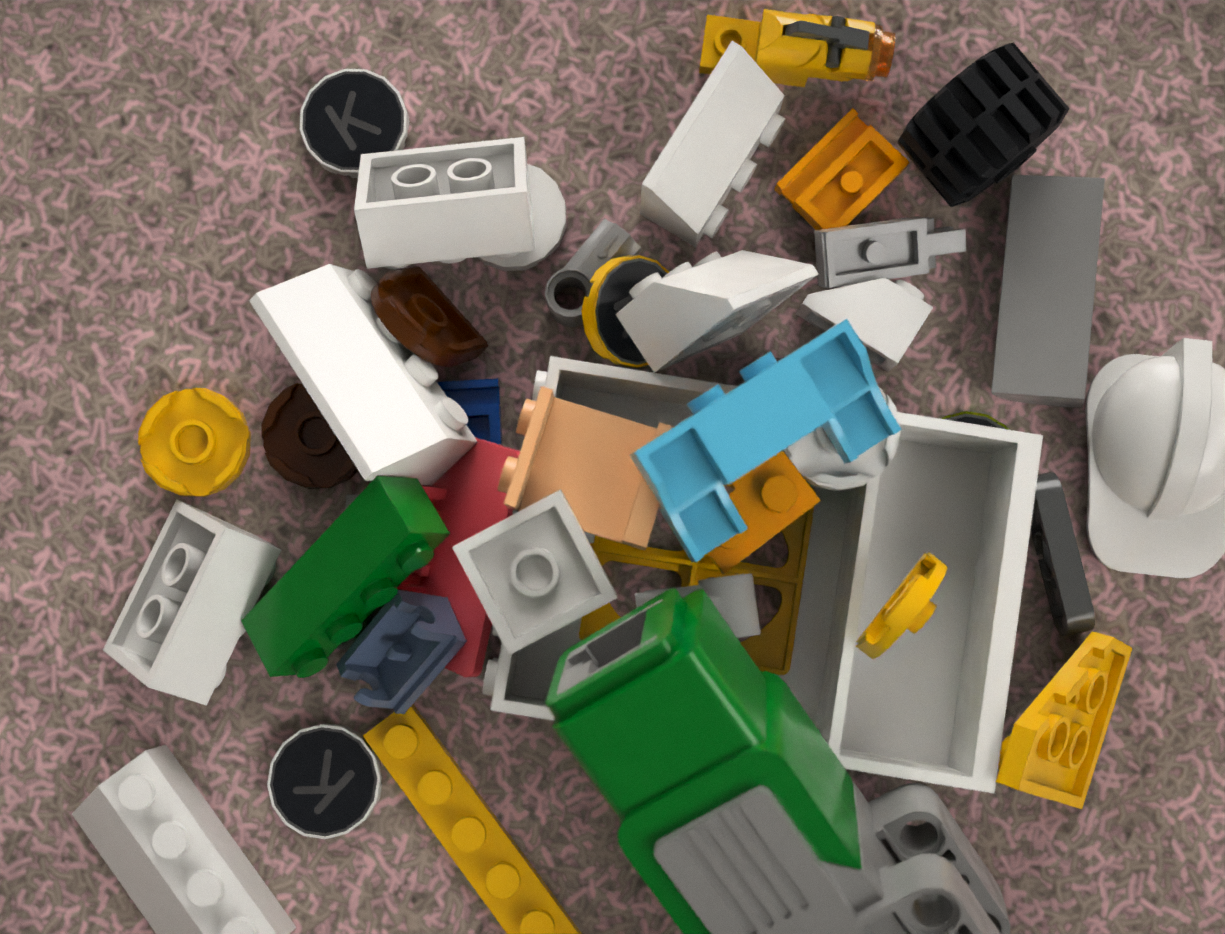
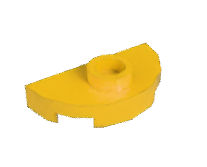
[856,552,948,659]

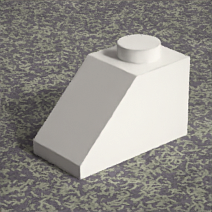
[796,277,933,372]

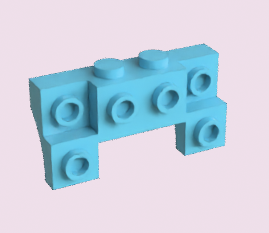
[629,319,902,562]

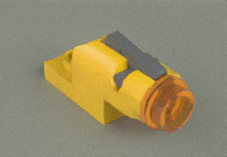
[699,9,895,88]

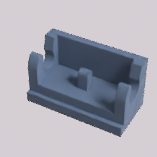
[336,590,467,714]

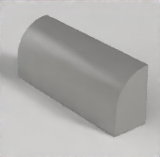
[991,175,1105,408]

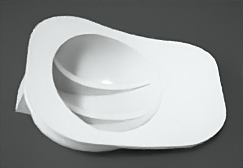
[1085,338,1225,578]

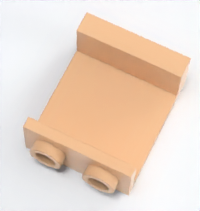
[498,386,673,551]

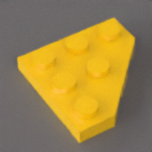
[996,631,1132,809]

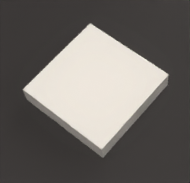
[452,490,618,655]

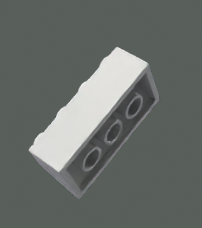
[249,264,478,485]
[72,745,296,934]

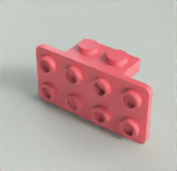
[397,437,520,677]

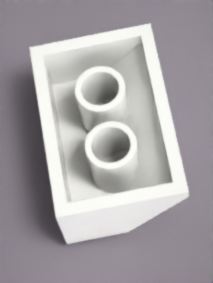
[640,41,786,247]
[354,137,535,269]
[615,250,819,373]
[103,499,281,705]

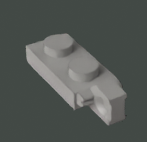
[814,216,966,288]

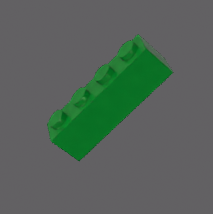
[241,476,450,678]

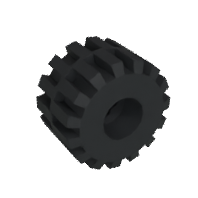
[898,42,1069,207]

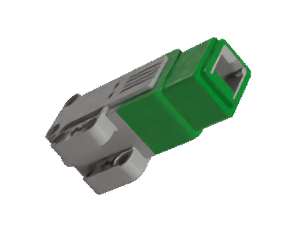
[545,588,1011,934]

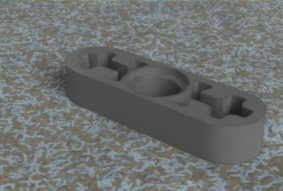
[1030,472,1095,636]

